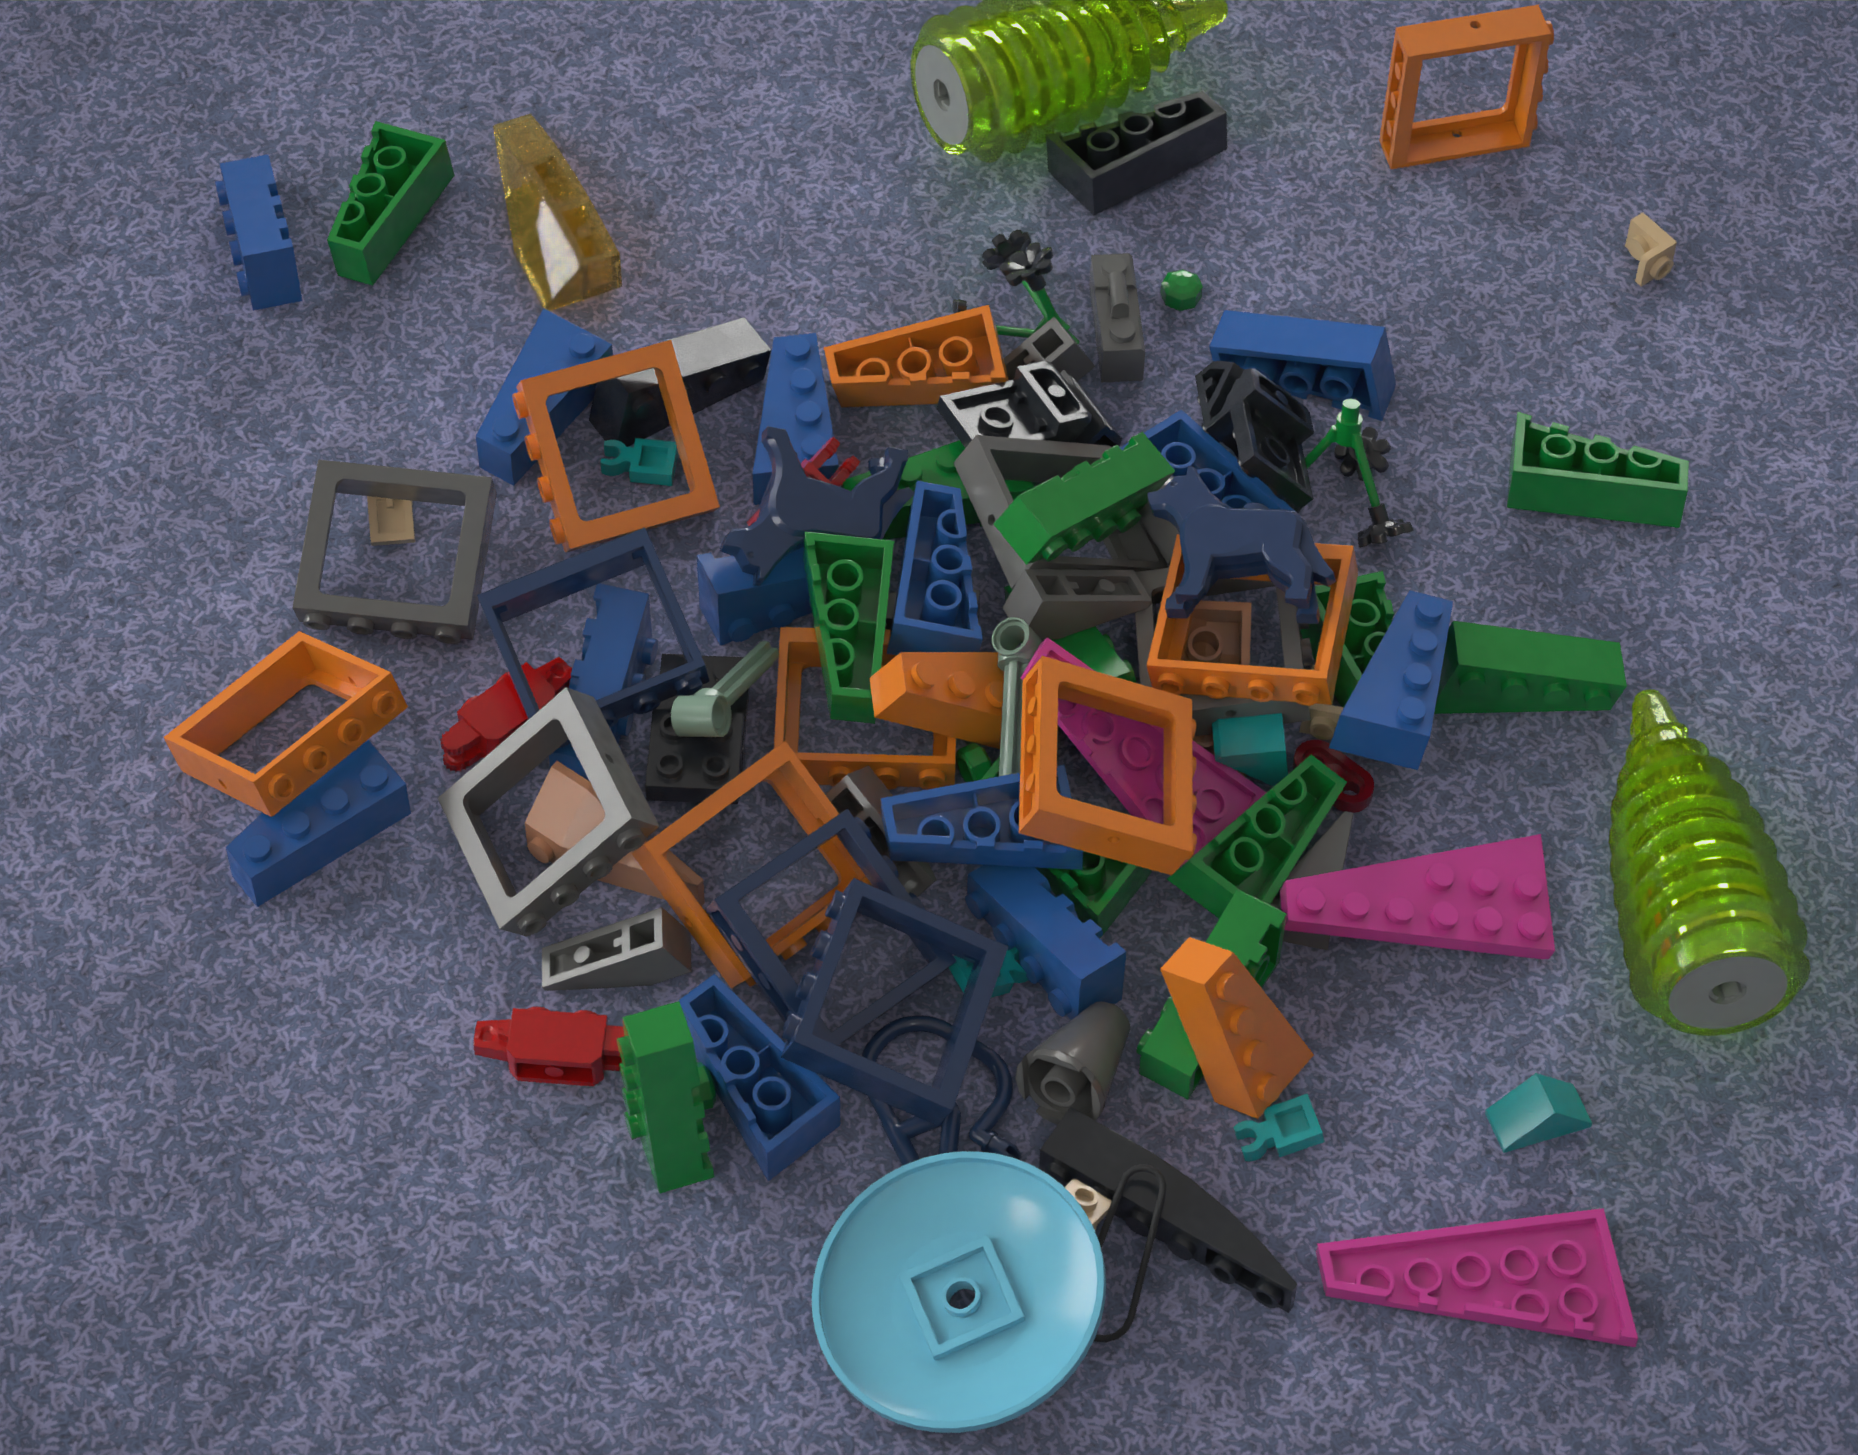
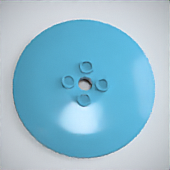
[812,1151,1106,1433]

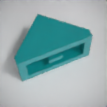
[1212,713,1288,786]
[1485,1073,1592,1153]

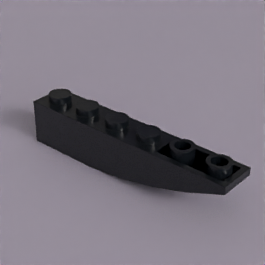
[1039,1107,1297,1313]

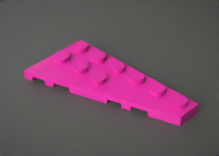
[1021,637,1267,869]
[1280,834,1555,959]
[1316,1208,1638,1347]

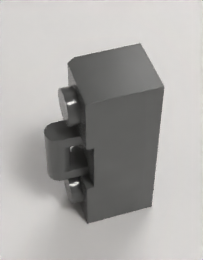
[1089,253,1145,383]

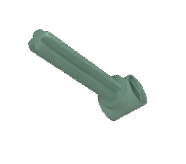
[992,617,1043,776]
[671,641,779,737]

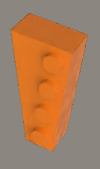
[824,305,1009,407]
[869,652,1004,749]
[1160,937,1314,1119]

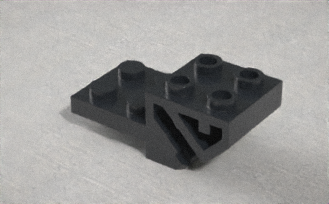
[936,361,1122,448]
[1195,361,1314,509]
[645,654,750,805]

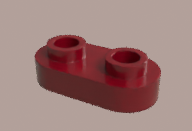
[1293,740,1374,813]

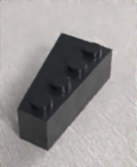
[1046,91,1227,216]
[589,317,771,447]

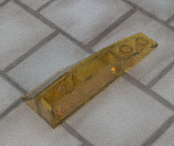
[493,114,622,311]

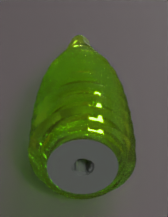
[910,0,1228,163]
[1608,689,1811,1036]

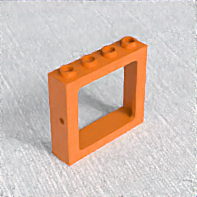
[1379,4,1554,169]
[512,340,720,553]
[1146,534,1358,706]
[774,627,956,790]
[163,631,408,817]
[1019,656,1197,875]
[632,741,872,988]

